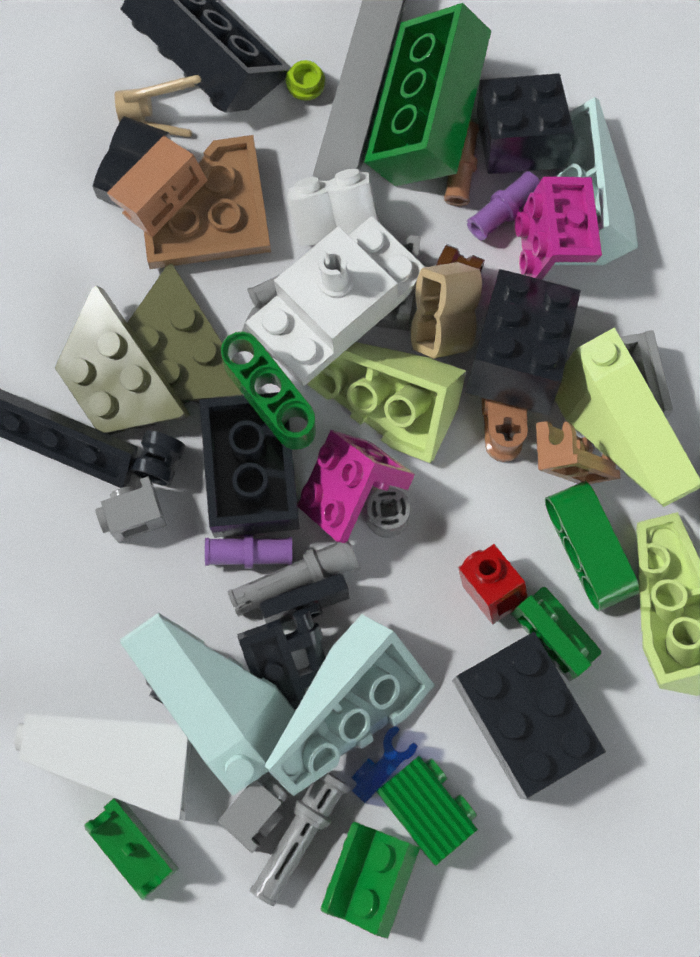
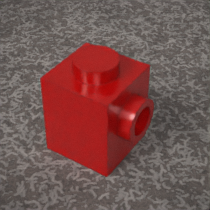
[458,544,528,625]

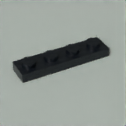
[0,389,138,488]

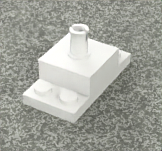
[245,216,425,387]

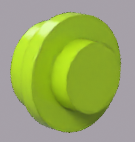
[286,60,325,100]

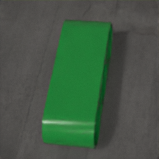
[221,331,316,450]
[545,481,640,612]

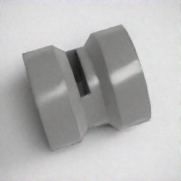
[366,487,410,538]

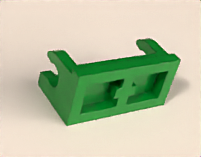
[84,798,179,901]

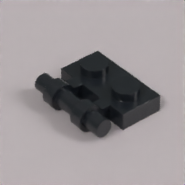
[237,609,326,709]

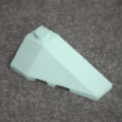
[554,97,638,265]
[120,613,295,795]
[264,614,435,796]

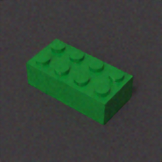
[364,3,492,187]

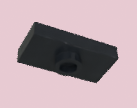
[259,573,350,624]

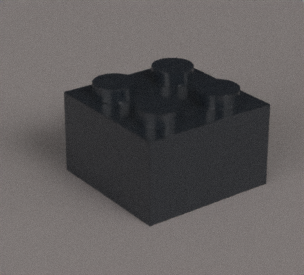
[477,73,574,174]

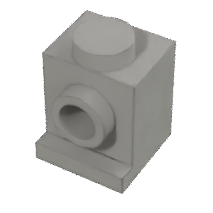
[95,477,167,542]
[217,778,289,853]

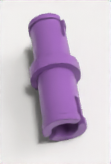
[467,171,540,241]
[205,534,292,569]

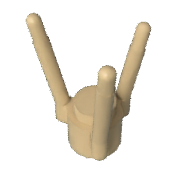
[115,75,201,137]

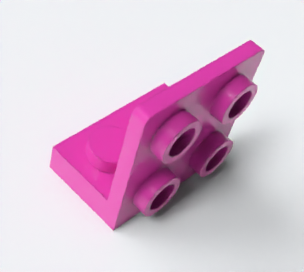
[515,177,602,280]
[298,429,415,543]

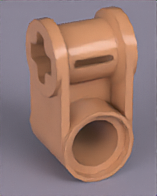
[481,397,528,462]

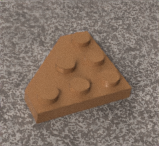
[144,135,271,269]

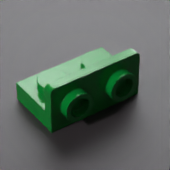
[511,587,602,681]
[321,822,420,939]

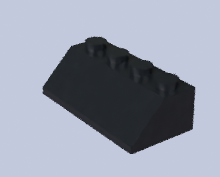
[120,0,291,113]

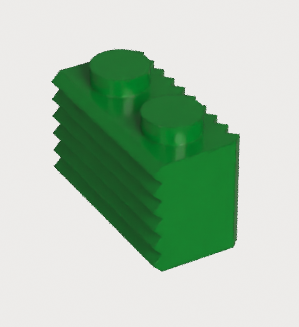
[376,756,478,866]

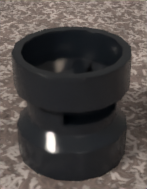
[130,430,186,486]

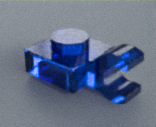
[351,726,418,804]

